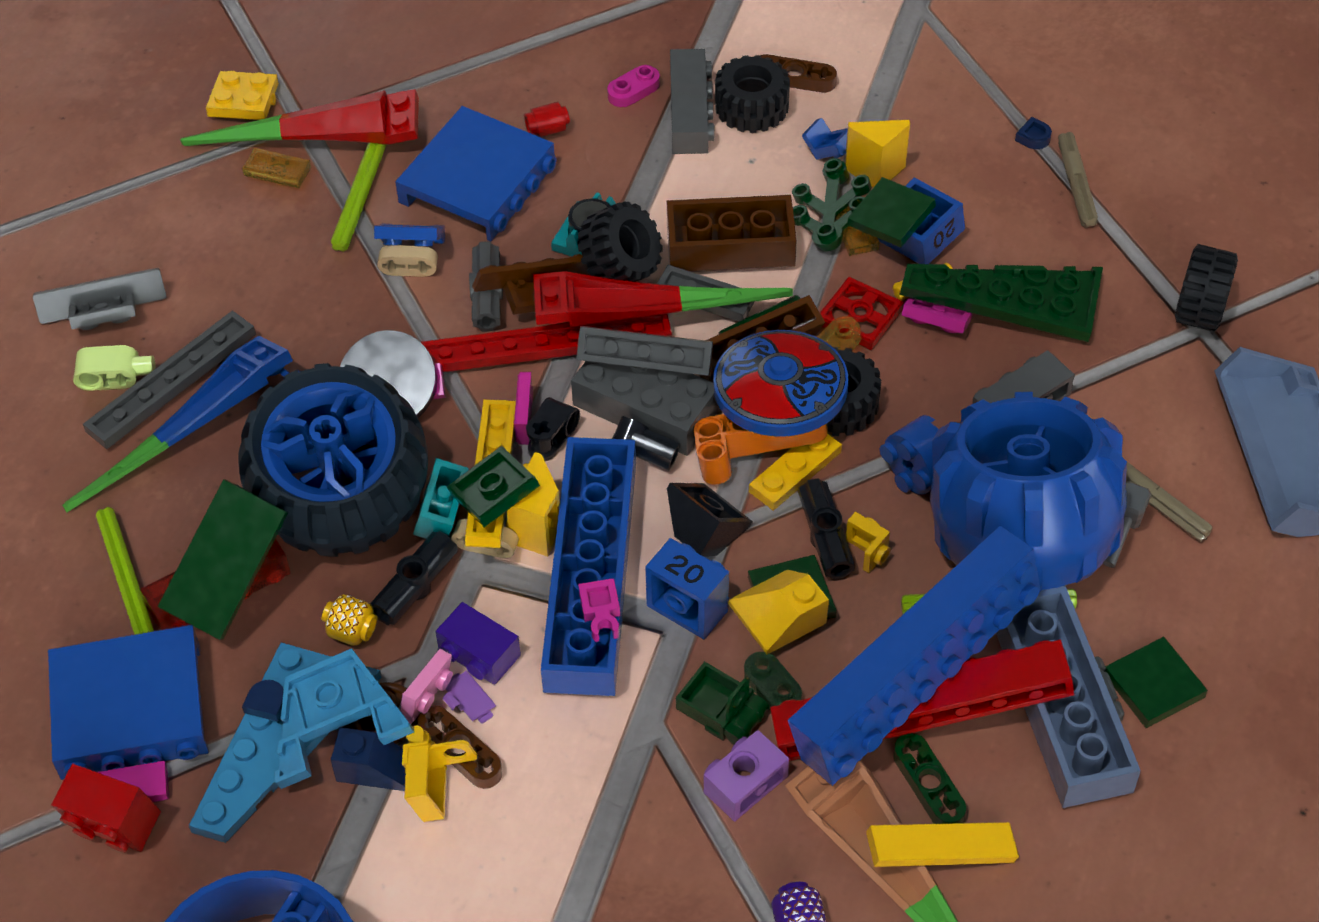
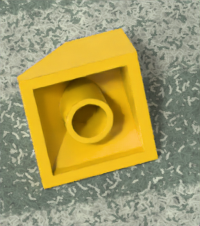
[728,570,829,655]

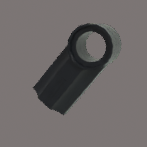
[612,416,681,471]

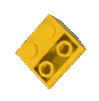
[506,452,560,557]

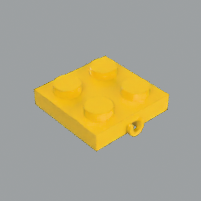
[206,71,279,120]

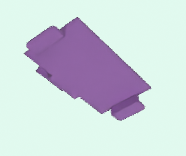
[442,670,496,724]

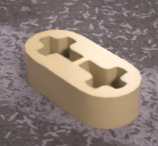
[377,245,438,277]
[451,519,519,558]

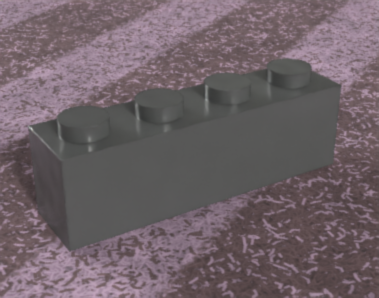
[670,49,714,154]

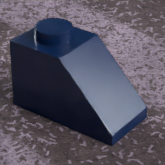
[331,728,406,791]

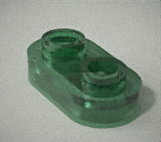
[744,652,802,711]

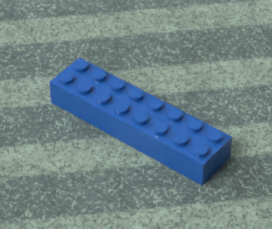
[541,437,636,696]
[788,526,1040,786]

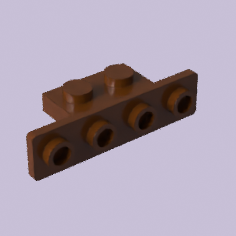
[472,254,590,315]

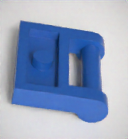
[374,223,445,246]

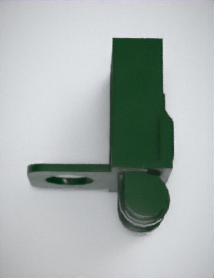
[676,661,769,745]

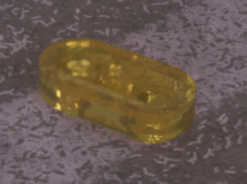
[817,316,861,350]

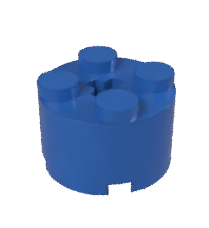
[879,415,944,495]

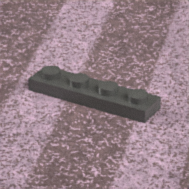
[576,326,713,376]

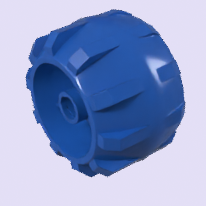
[930,392,1127,591]

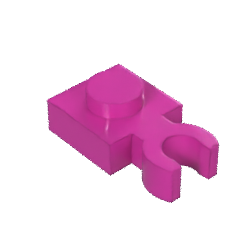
[578,578,620,642]

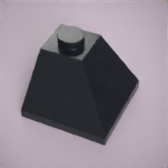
[667,483,753,556]

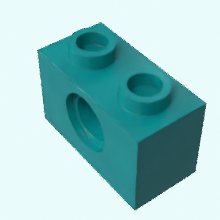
[413,458,469,539]

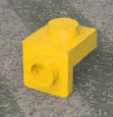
[846,511,891,573]

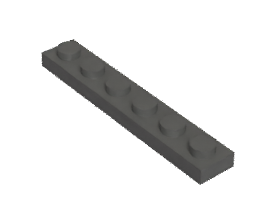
[83,310,256,449]

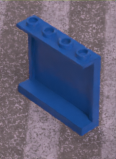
[395,106,557,242]
[48,625,209,780]

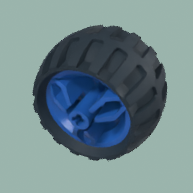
[238,363,428,557]

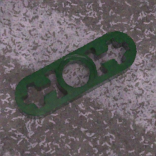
[893,733,966,824]

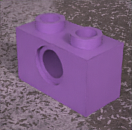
[704,730,789,822]

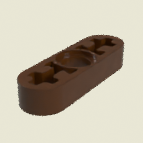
[760,54,837,93]
[418,706,502,789]

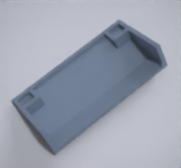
[1215,347,1319,537]

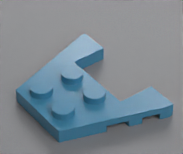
[274,648,414,789]

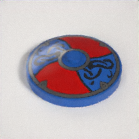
[713,330,848,436]

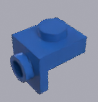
[802,118,848,160]

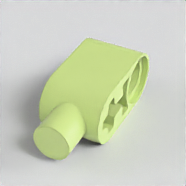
[73,345,156,391]

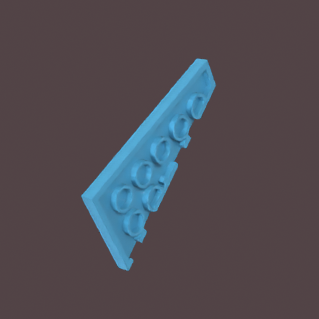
[189,643,381,843]

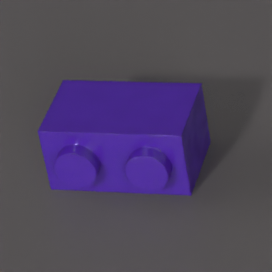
[435,602,521,685]

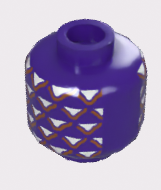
[771,881,826,922]

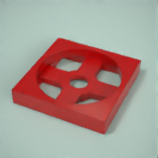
[820,277,904,350]

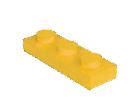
[749,434,842,511]

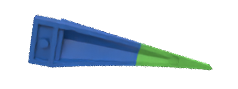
[62,336,293,513]

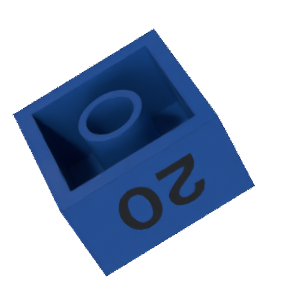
[877,177,965,264]
[645,538,729,640]

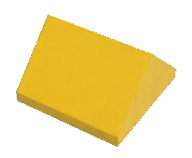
[845,120,910,188]

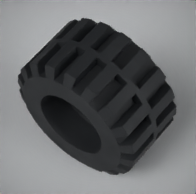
[715,55,790,133]
[578,201,663,282]
[1175,244,1238,332]
[827,347,881,436]

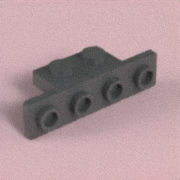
[33,268,166,330]

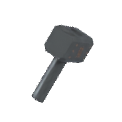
[1103,481,1151,568]

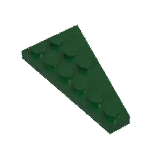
[899,264,1103,342]

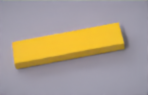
[866,822,1019,867]

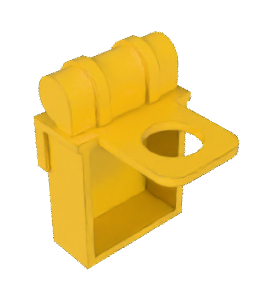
[402,725,477,822]

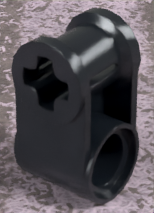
[526,397,580,461]

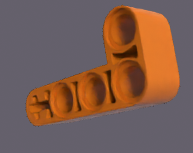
[694,414,828,485]

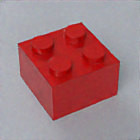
[51,763,161,853]

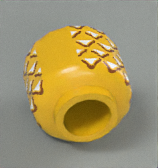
[321,594,377,646]

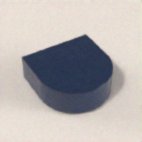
[1015,117,1052,149]
[242,680,284,722]

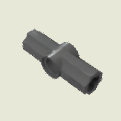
[469,241,503,332]

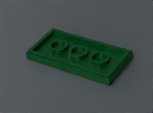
[157,479,289,640]

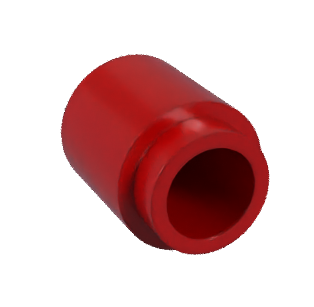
[524,102,570,137]

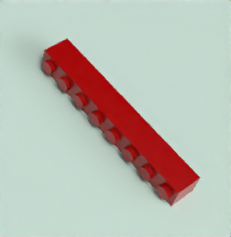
[770,639,1074,761]

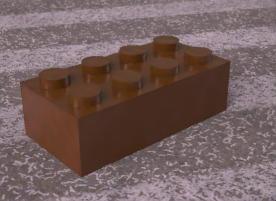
[666,195,797,271]

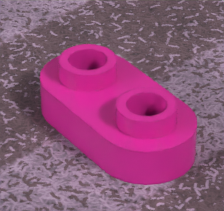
[607,65,660,107]

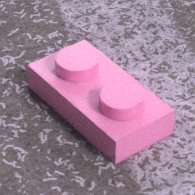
[400,649,453,724]

